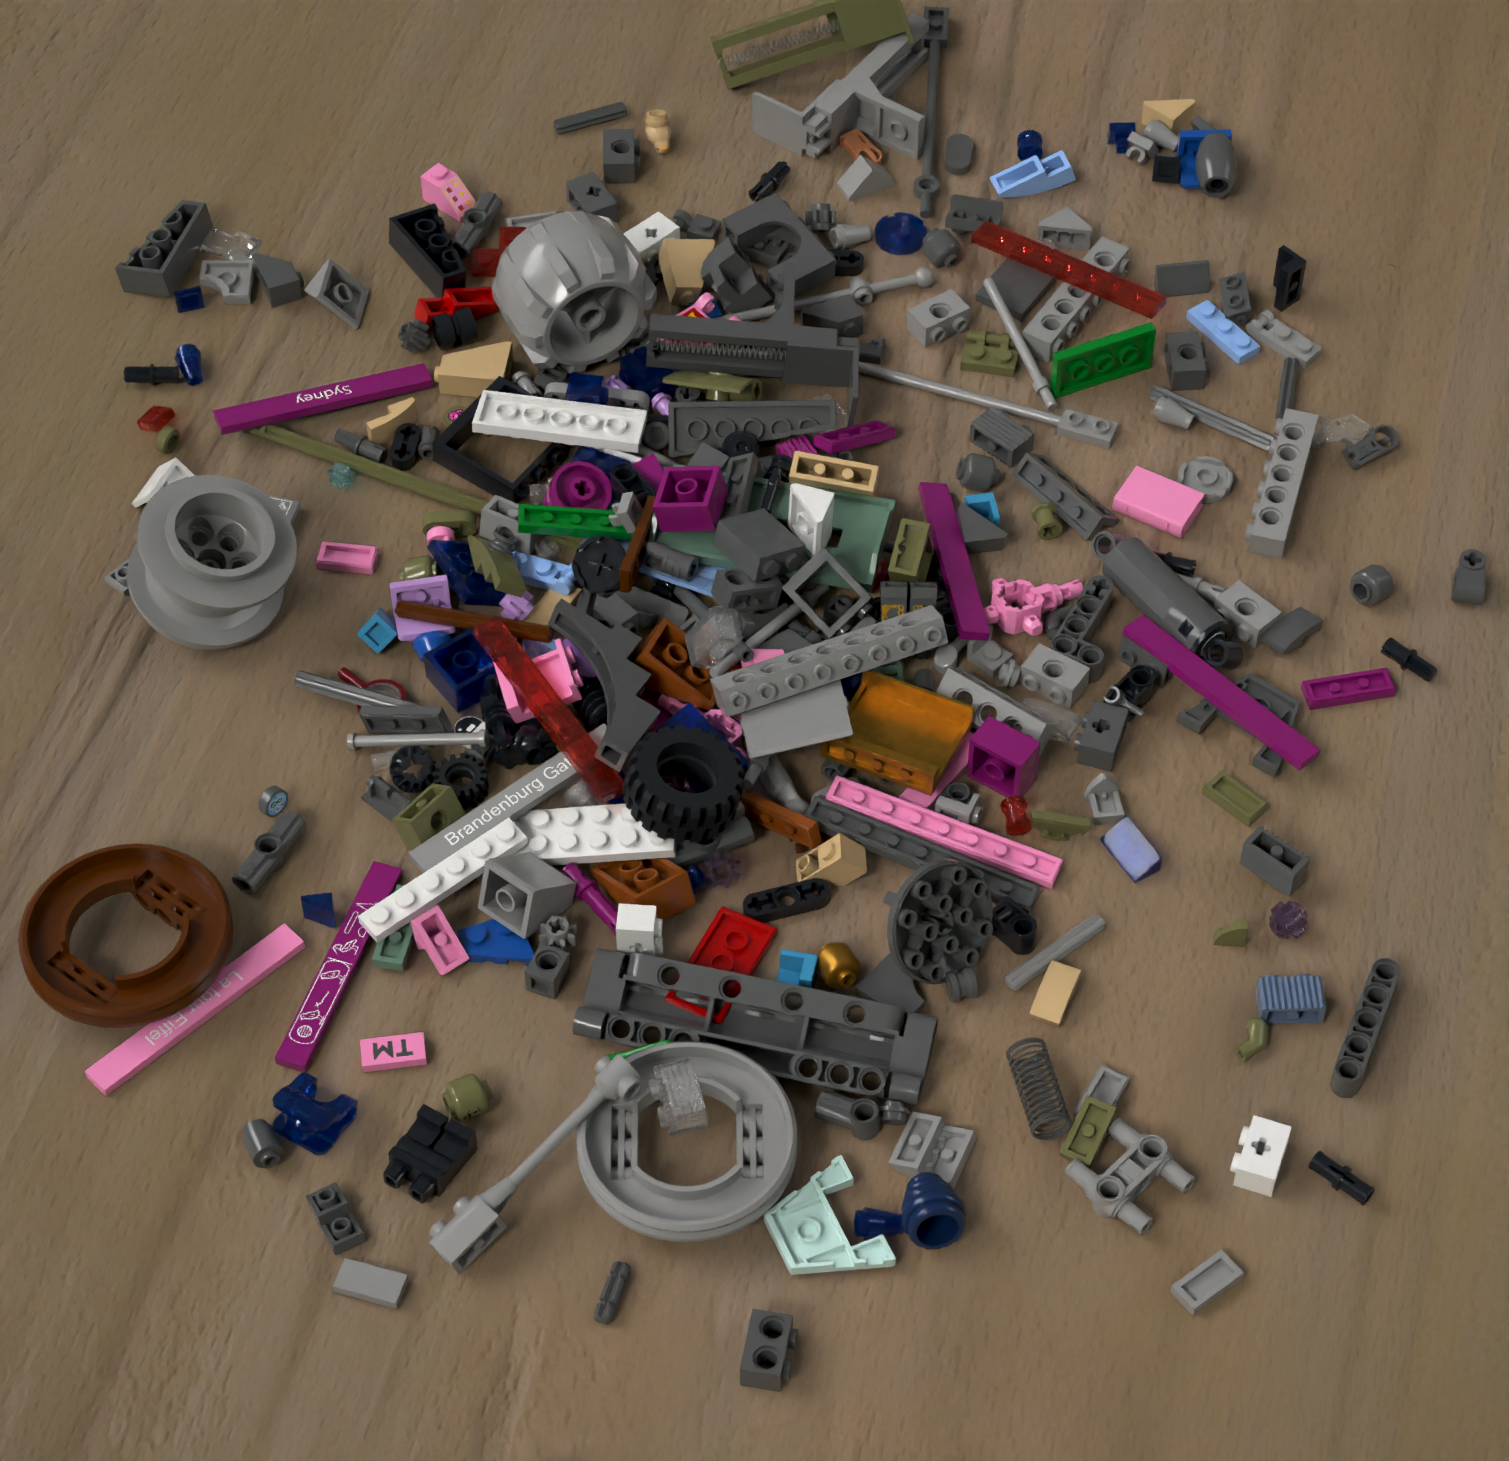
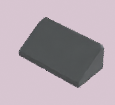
[1154,260,1210,298]

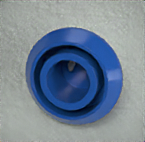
[413,631,452,667]

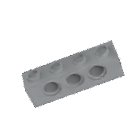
[936,668,1057,756]

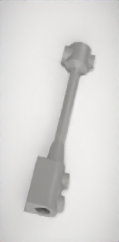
[428,1054,642,1275]

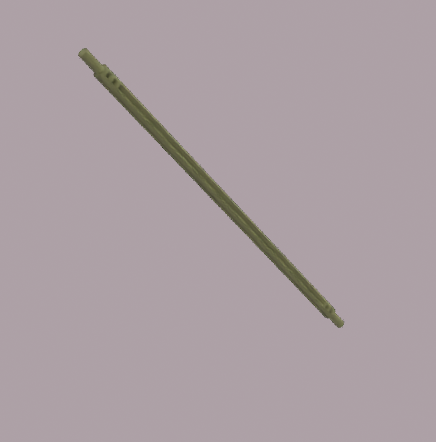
[243,424,648,576]

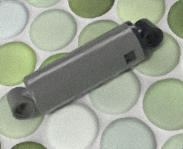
[1091,531,1243,670]

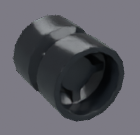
[431,307,478,350]

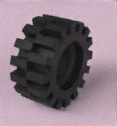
[433,753,489,810]

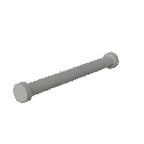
[347,729,490,750]

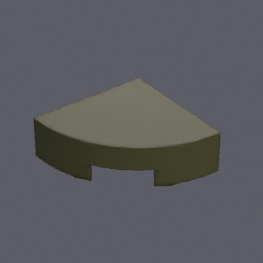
[1213,920,1248,947]

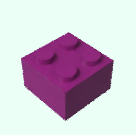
[652,466,728,532]
[967,716,1040,803]

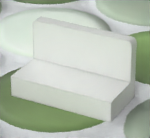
[132,457,195,508]

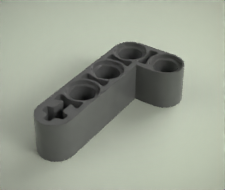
[1051,575,1114,683]

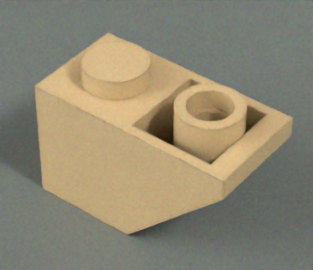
[796,833,867,886]

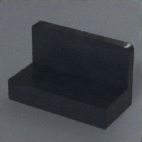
[1273,245,1306,312]

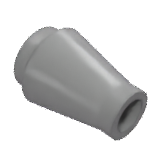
[1142,119,1178,152]
[829,224,871,250]
[1151,396,1195,430]

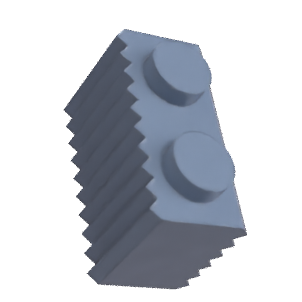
[1255,974,1326,1024]

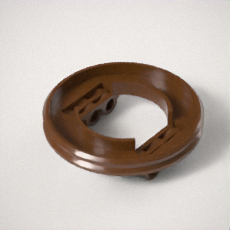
[18,843,234,1028]

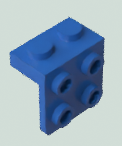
[1176,130,1232,189]

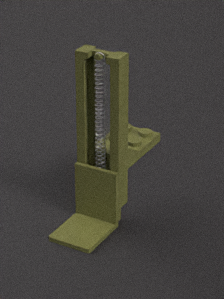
[711,0,915,89]

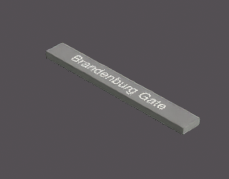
[408,723,606,873]

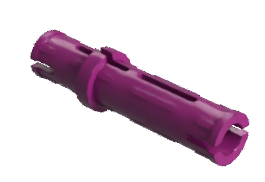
[561,862,618,936]

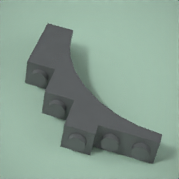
[548,598,661,773]

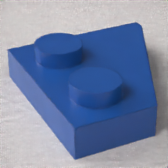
[457,919,534,966]

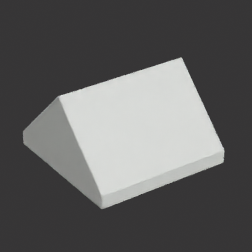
[788,483,835,558]

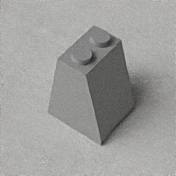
[478,852,576,939]

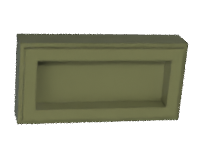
[1202,771,1269,827]

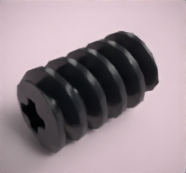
[571,678,607,731]

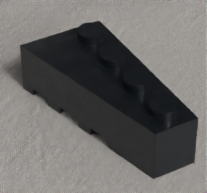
[389,203,466,297]

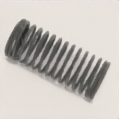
[1006,1037,1072,1140]

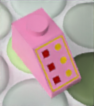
[420,163,476,222]

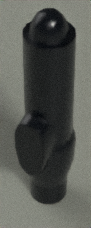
[760,468,782,514]

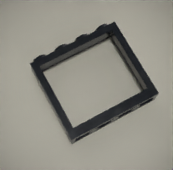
[432,376,577,503]

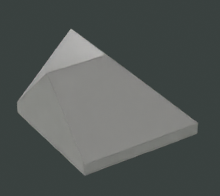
[304,258,369,329]

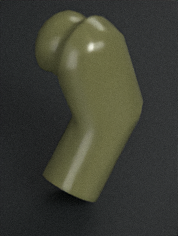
[1235,1018,1268,1061]

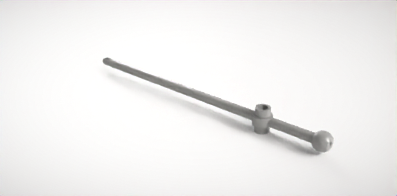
[625,267,934,347]

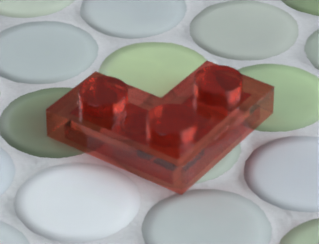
[471,227,526,277]

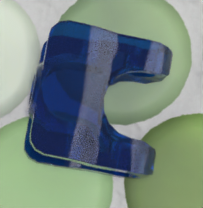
[272,1072,358,1156]

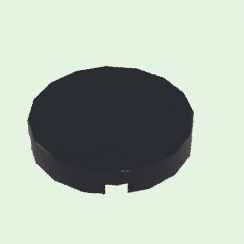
[572,536,627,594]

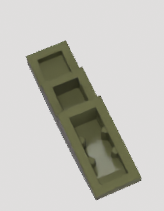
[467,534,526,598]

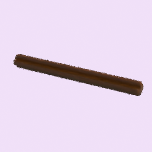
[395,600,554,643]

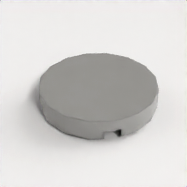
[1177,456,1233,504]

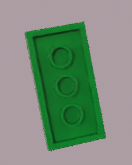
[1050,322,1156,399]

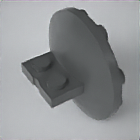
[883,859,993,984]

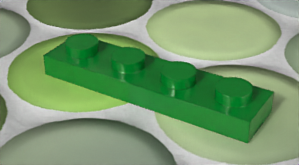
[518,504,633,541]

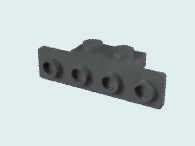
[582,585,691,629]

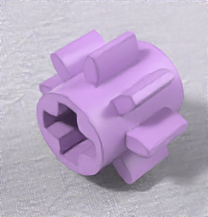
[499,590,535,621]

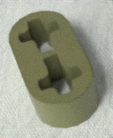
[422,510,476,538]

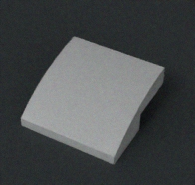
[888,1111,977,1189]

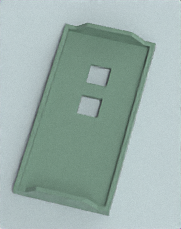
[646,464,896,593]

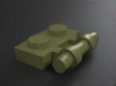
[960,329,1018,377]

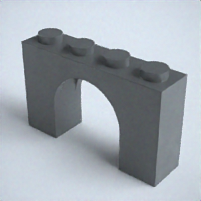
[723,193,836,298]

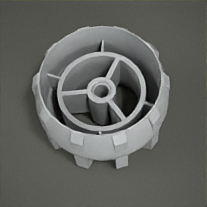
[492,210,657,373]

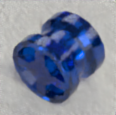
[1017,130,1043,161]

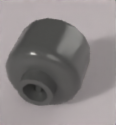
[922,228,961,268]
[956,453,1000,493]
[1350,565,1393,606]

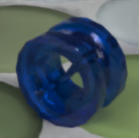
[684,863,708,894]

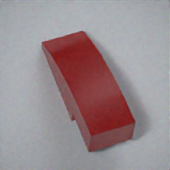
[414,286,499,332]

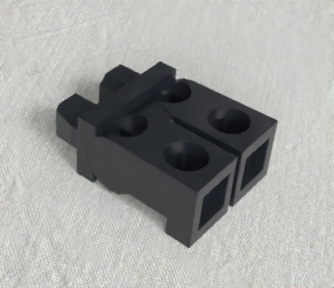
[383,1104,477,1204]

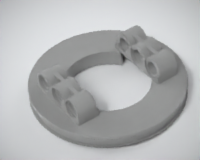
[576,1041,797,1242]

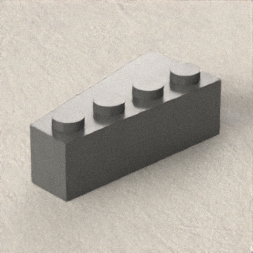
[115,200,214,298]

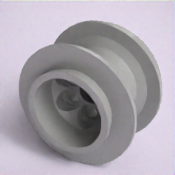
[127,475,297,650]

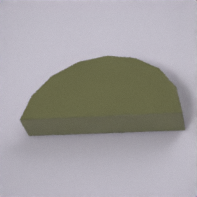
[1031,809,1091,841]

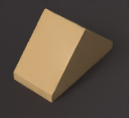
[1141,99,1195,135]

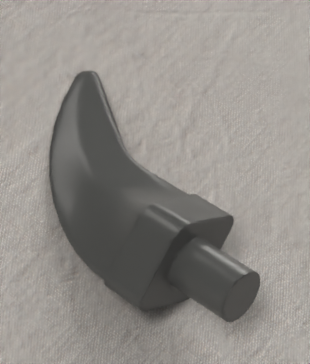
[725,602,788,640]

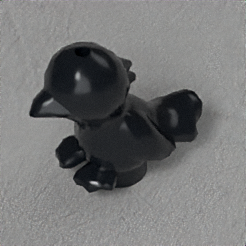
[492,709,557,770]

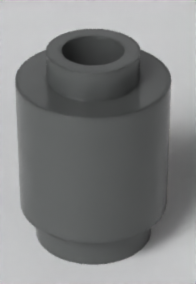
[242,1119,284,1168]

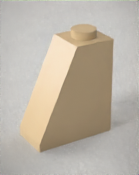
[657,239,715,306]
[434,341,514,397]

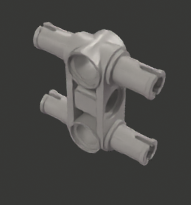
[1065,1118,1196,1236]

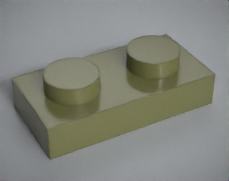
[1060,1095,1117,1169]

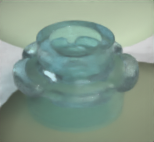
[327,463,354,487]

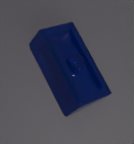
[1100,816,1162,883]

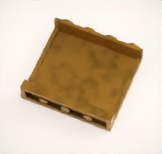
[820,670,975,796]

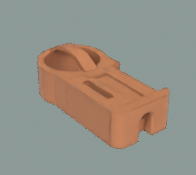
[840,129,882,166]

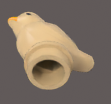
[645,109,671,154]

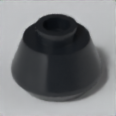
[722,431,760,458]

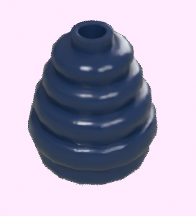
[900,1172,967,1249]

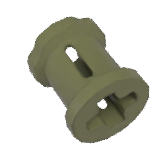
[1031,502,1063,540]

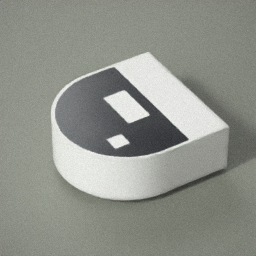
[454,716,485,749]

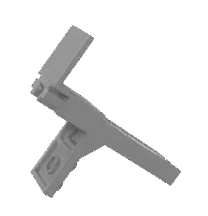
[752,13,929,160]

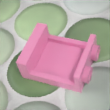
[493,638,584,724]

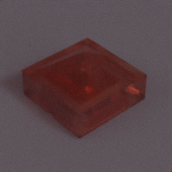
[137,405,176,432]

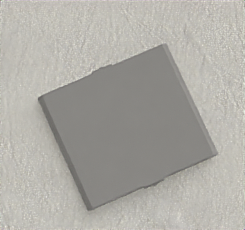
[740,680,853,760]

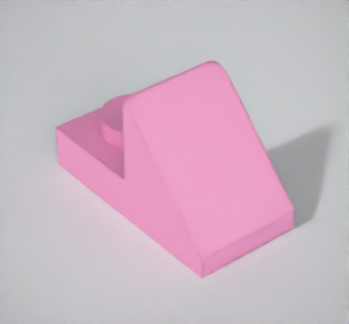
[411,905,470,975]

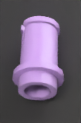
[651,392,672,415]

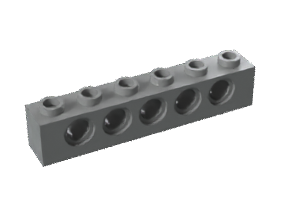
[1022,236,1130,363]
[1245,408,1319,559]

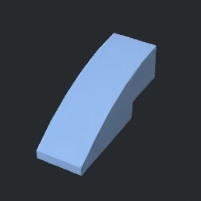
[989,150,1076,198]

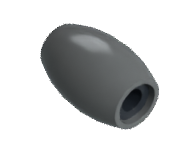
[1195,132,1238,198]

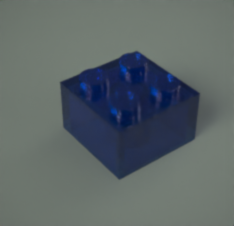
[423,627,501,713]

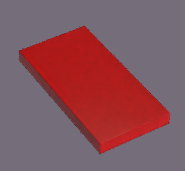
[665,906,777,1026]

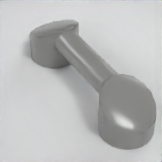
[933,624,994,674]

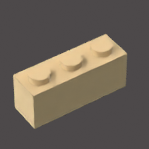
[789,451,879,497]

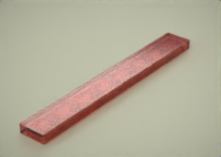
[971,220,1166,319]
[472,616,624,804]

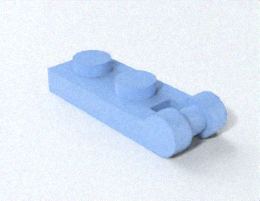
[511,550,577,595]

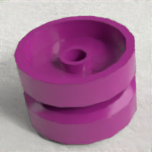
[543,461,612,510]

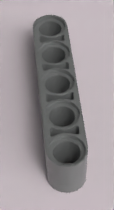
[1330,958,1400,1098]

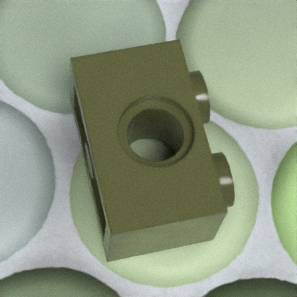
[392,783,466,850]

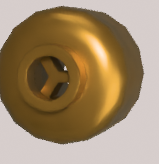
[817,942,861,989]

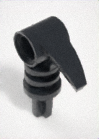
[479,674,515,749]

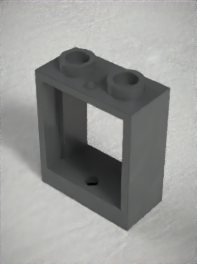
[781,547,875,639]

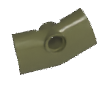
[663,370,762,401]

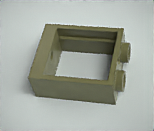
[888,518,935,599]

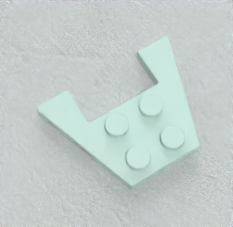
[764,1155,896,1275]

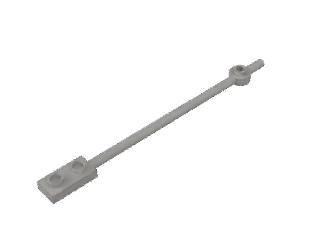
[859,361,1118,449]

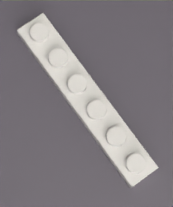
[358,818,528,943]

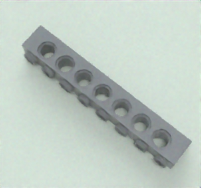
[710,605,948,718]

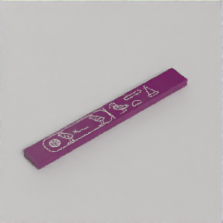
[275,861,403,1072]

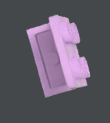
[389,575,456,642]

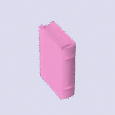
[1112,465,1205,538]

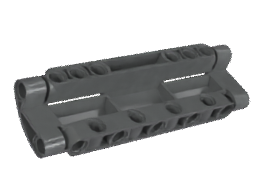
[573,948,938,1106]

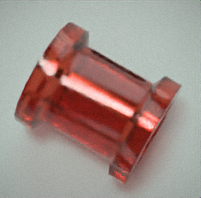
[1000,796,1032,836]

